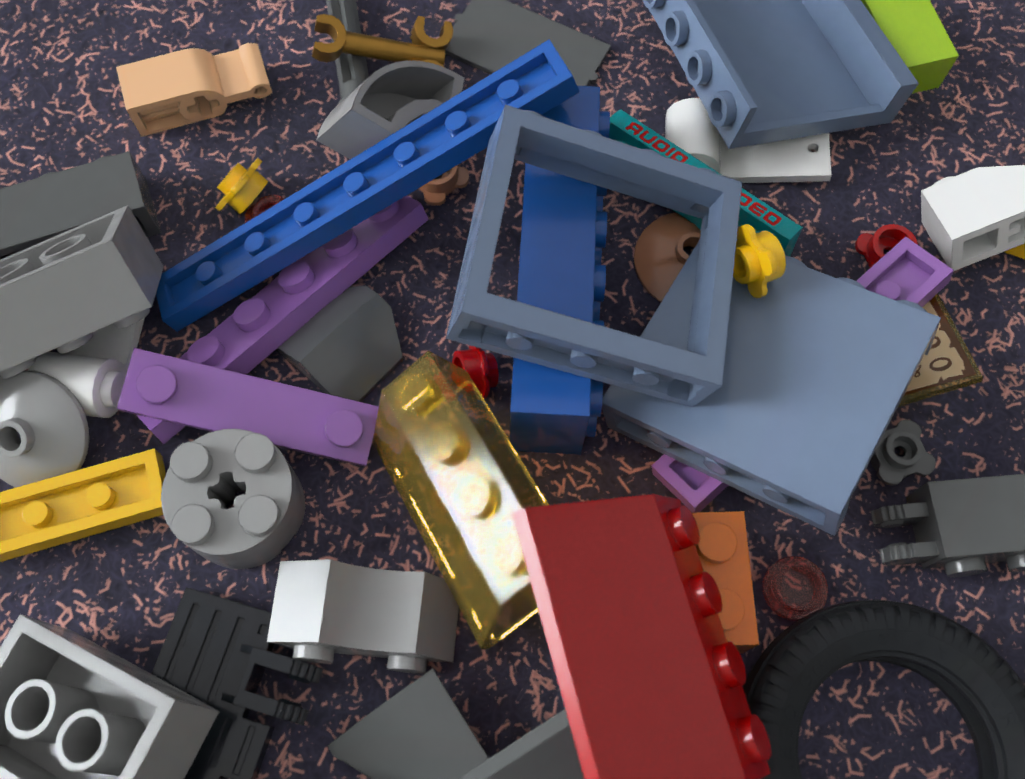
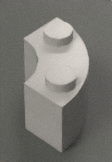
[316,60,464,159]
[267,559,461,673]

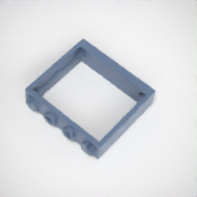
[446,104,742,407]

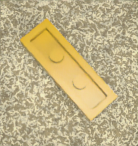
[0,448,166,562]

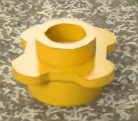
[215,158,268,214]
[733,224,786,298]

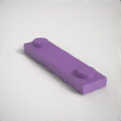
[117,348,380,467]

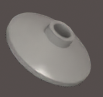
[0,371,89,487]

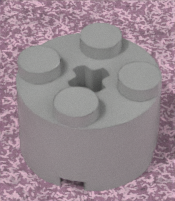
[161,429,305,569]

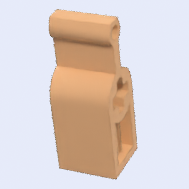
[116,43,272,137]

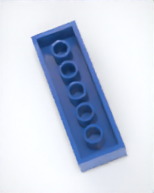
[510,86,610,455]

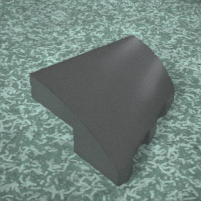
[328,669,489,779]

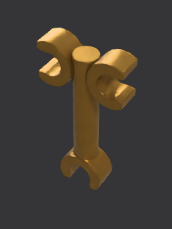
[312,14,453,67]

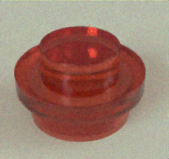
[762,556,828,621]

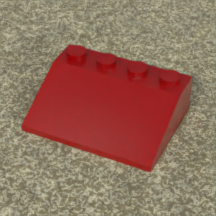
[512,494,771,779]

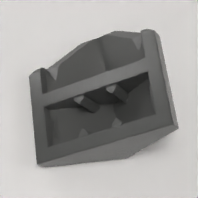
[276,286,404,402]

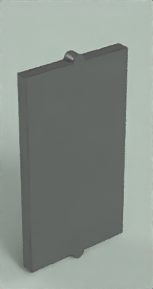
[445,0,611,86]

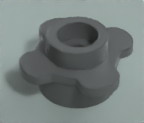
[870,420,936,486]

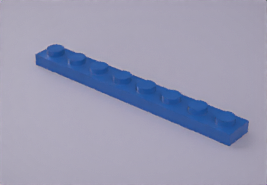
[156,39,580,332]

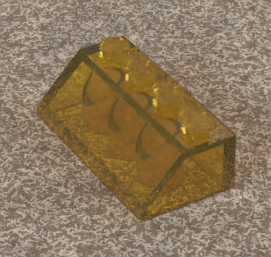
[373,350,549,650]

